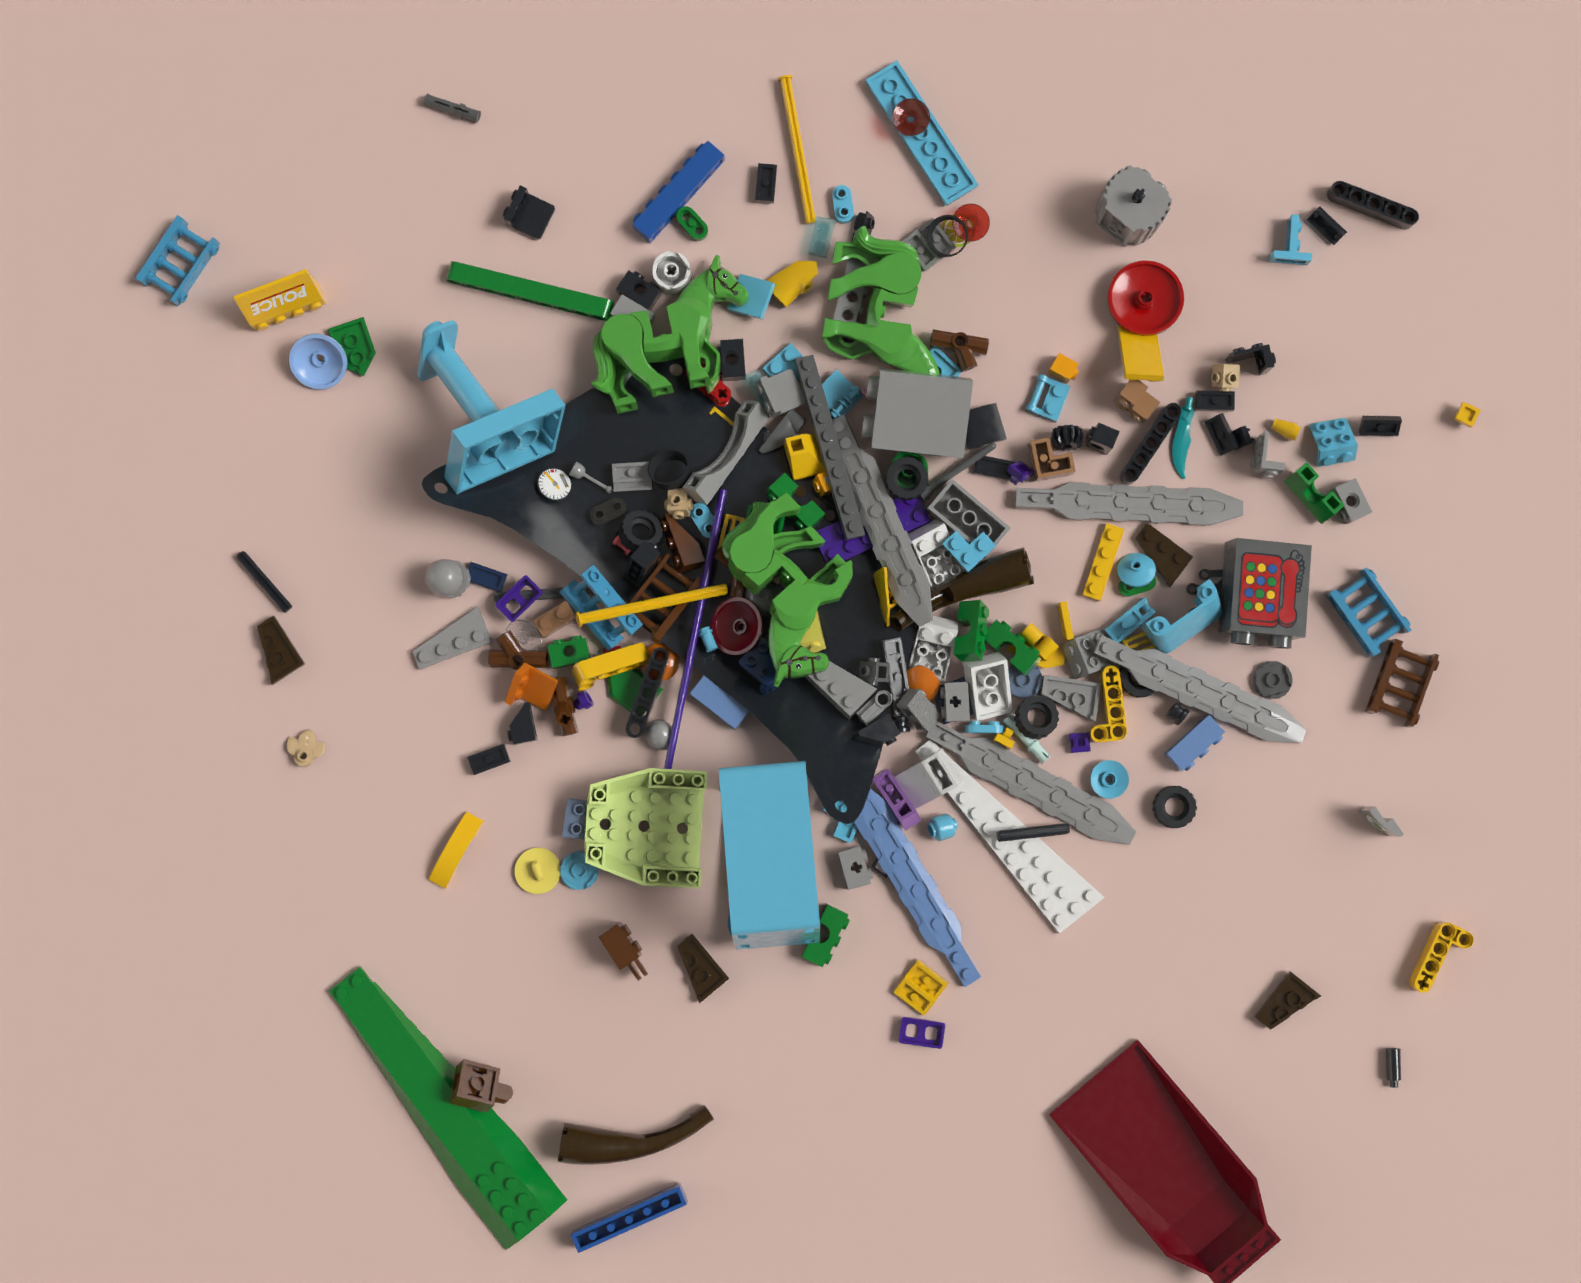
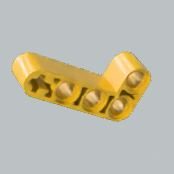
[572,643,650,691]
[1088,666,1127,743]
[1409,921,1474,993]

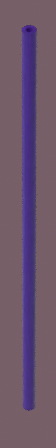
[664,489,727,769]

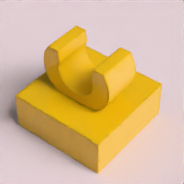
[1453,402,1481,428]
[993,728,1015,750]

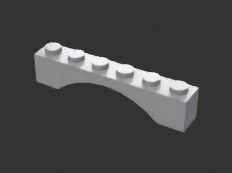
[683,399,770,505]

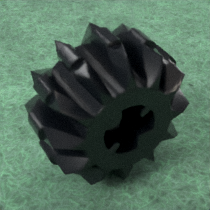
[1051,424,1084,451]

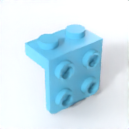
[1310,418,1358,467]

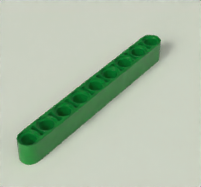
[446,261,614,321]

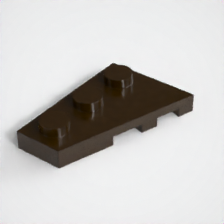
[1135,522,1193,588]

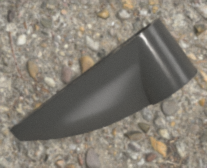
[759,410,807,454]

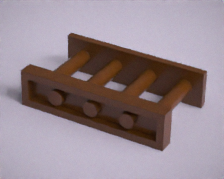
[625,553,702,645]
[1365,639,1439,727]

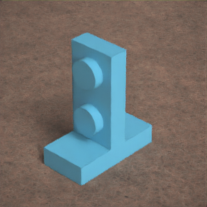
[1270,214,1312,265]

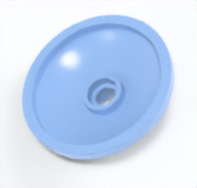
[289,333,347,389]

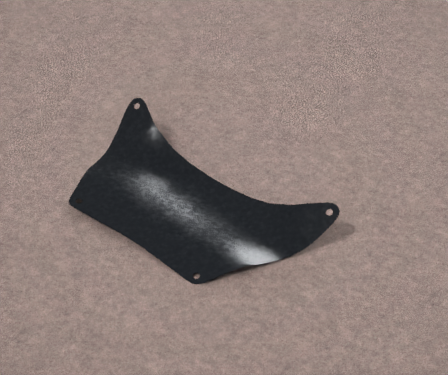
[422,357,918,824]

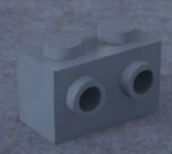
[562,798,587,840]

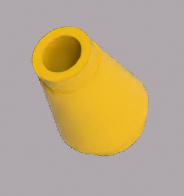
[1271,418,1301,441]

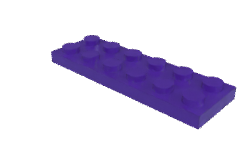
[816,497,931,565]

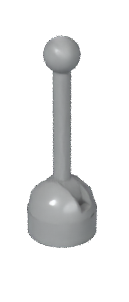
[569,462,613,493]

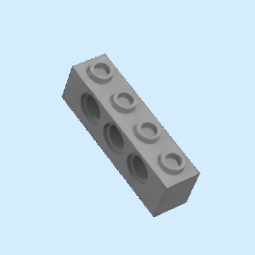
[833,258,869,338]

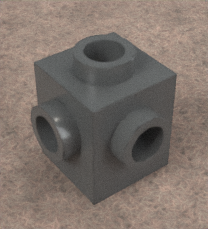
[859,658,890,685]

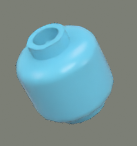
[927,813,957,841]

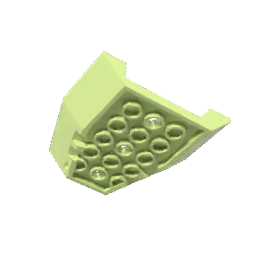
[584,768,707,888]

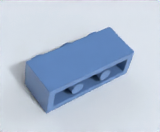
[690,676,750,730]
[1164,715,1225,771]

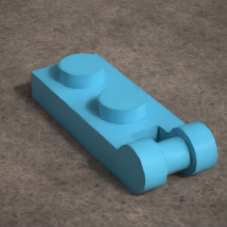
[1104,597,1157,643]

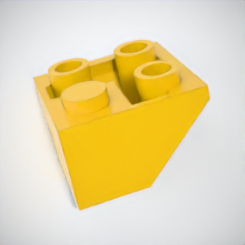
[784,434,825,481]

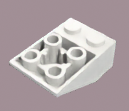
[908,519,964,589]
[908,616,959,682]
[894,748,962,809]

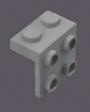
[756,369,806,418]
[1251,431,1285,479]
[1061,629,1115,680]

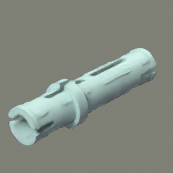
[1003,713,1051,764]

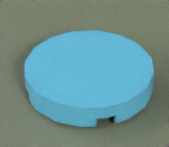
[560,851,599,890]

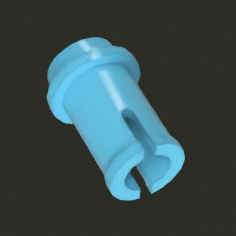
[698,626,718,652]

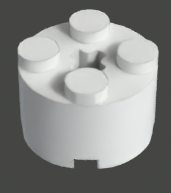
[652,251,691,295]

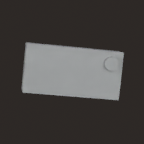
[925,479,1011,559]

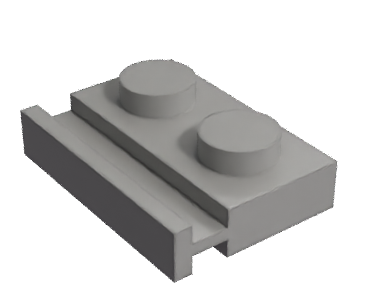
[612,462,653,492]

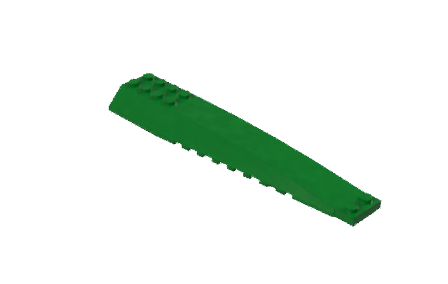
[329,967,568,1250]

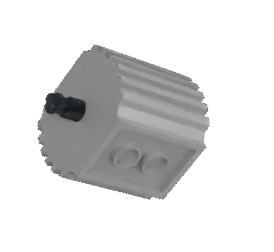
[1095,165,1172,247]

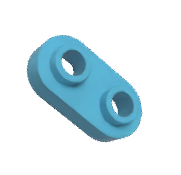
[832,185,854,224]
[690,503,720,538]
[965,721,1003,734]

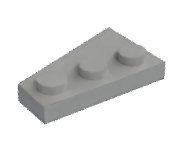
[1041,675,1101,722]

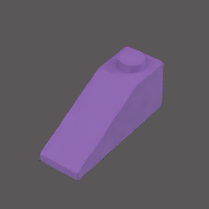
[873,769,921,831]

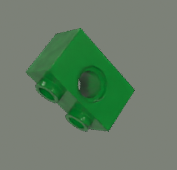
[548,635,591,669]

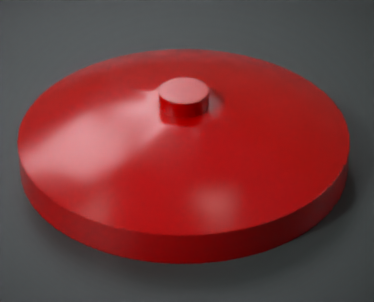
[1107,260,1184,336]

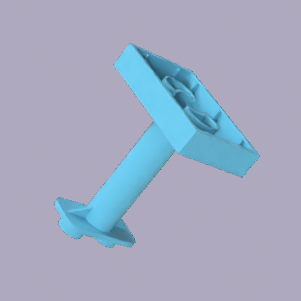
[417,320,566,495]

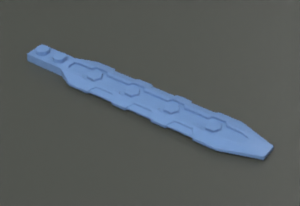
[854,788,981,987]

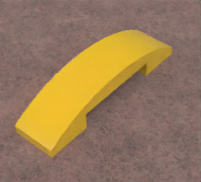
[429,812,484,889]

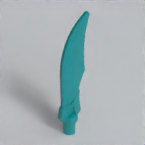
[1172,397,1195,479]

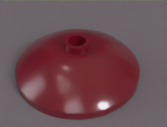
[710,597,763,655]

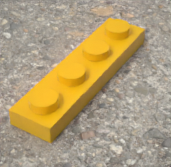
[1082,523,1124,602]

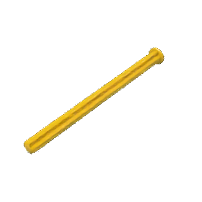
[778,75,816,224]
[576,584,728,627]

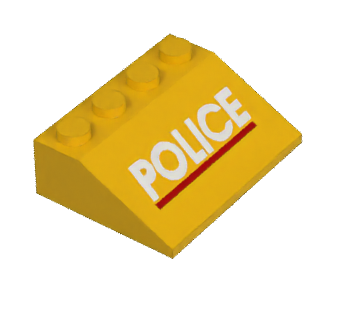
[233,269,326,331]

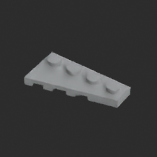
[413,607,492,670]

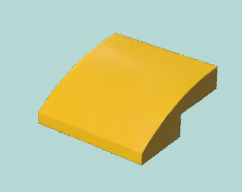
[893,959,949,1016]

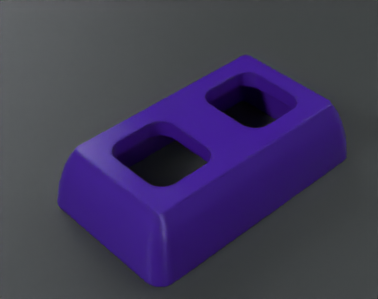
[495,575,543,622]
[899,1017,945,1049]

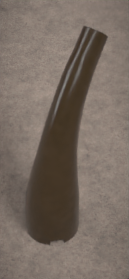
[890,547,1034,632]
[557,1105,714,1165]

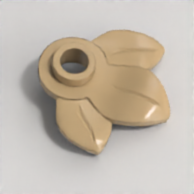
[287,729,326,767]

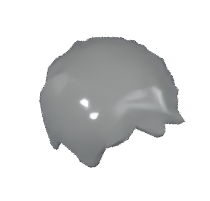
[646,719,672,750]

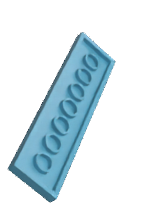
[865,60,978,206]

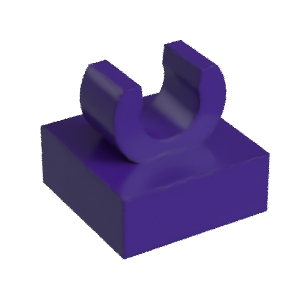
[1007,461,1034,485]
[1069,732,1091,753]

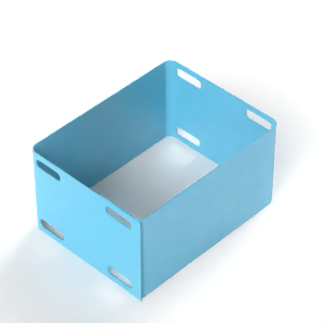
[719,761,820,950]

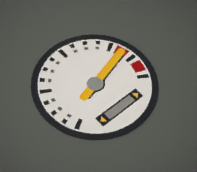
[537,467,573,501]

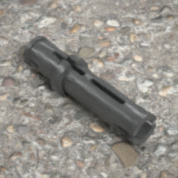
[424,93,481,123]

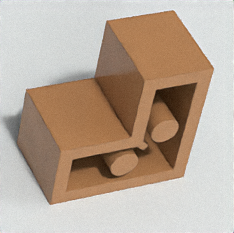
[1114,380,1160,423]
[1028,438,1076,482]

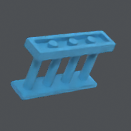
[136,215,220,307]
[560,565,643,651]
[1325,567,1412,657]

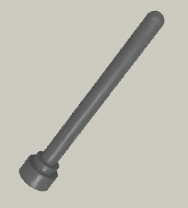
[920,442,996,502]

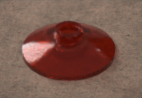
[892,98,930,136]
[952,203,990,242]

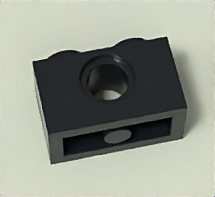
[616,270,661,311]
[717,339,746,381]
[1085,422,1120,455]

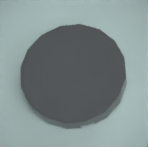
[1253,661,1293,699]

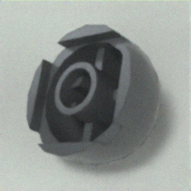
[745,581,782,617]

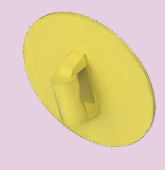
[515,848,561,894]

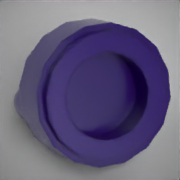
[574,690,594,710]

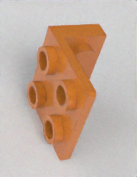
[505,663,558,711]

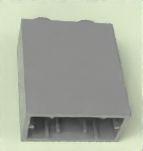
[861,368,973,458]

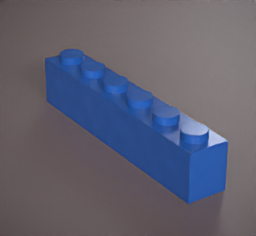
[633,140,725,244]
[571,1183,688,1253]

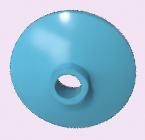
[1117,553,1156,587]
[1090,760,1129,799]

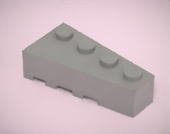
[804,661,877,720]

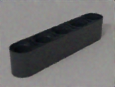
[1327,181,1419,230]
[1120,403,1182,485]
[626,647,670,738]

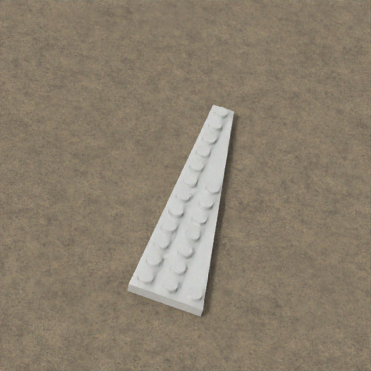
[915,740,1105,934]

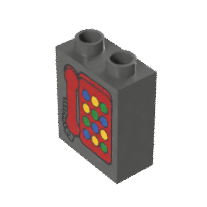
[1219,538,1312,649]

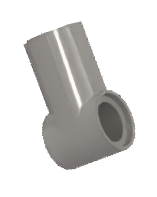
[855,690,892,726]

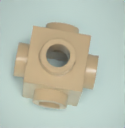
[1211,364,1240,391]
[664,488,693,519]

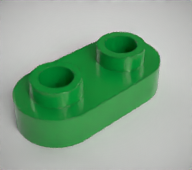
[676,206,708,241]
[1118,577,1156,597]

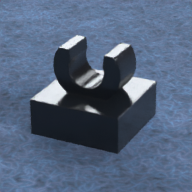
[1232,425,1254,451]

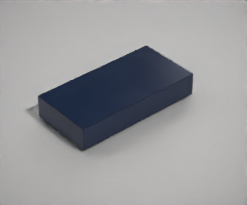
[468,562,508,592]

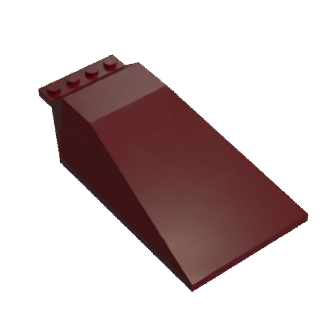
[1049,1040,1281,1283]

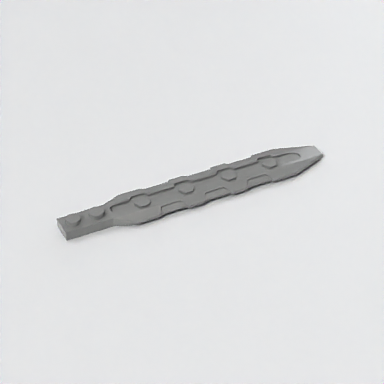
[832,414,933,627]
[1015,482,1243,526]
[1093,635,1307,743]
[925,721,1136,845]

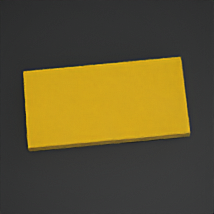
[1117,326,1164,382]

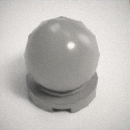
[425,559,471,598]

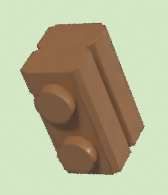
[533,601,576,638]

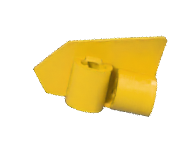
[766,261,818,308]
[873,567,897,627]
[1006,622,1065,668]

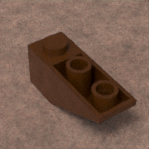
[660,513,705,573]

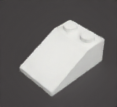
[963,652,1013,721]

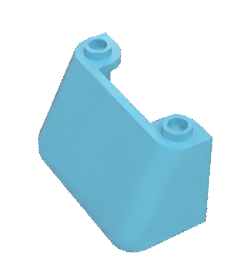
[1140,579,1223,654]

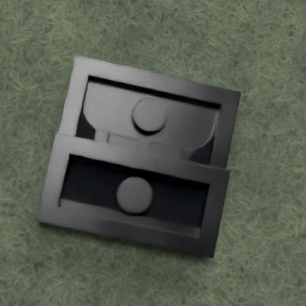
[966,403,1007,450]

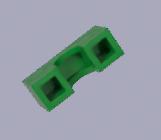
[1284,462,1344,524]
[766,473,825,530]
[954,600,989,662]
[985,619,1041,676]
[802,904,850,967]

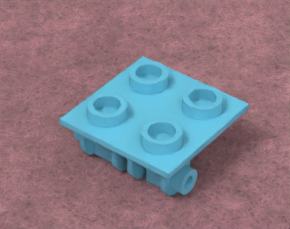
[822,369,864,419]

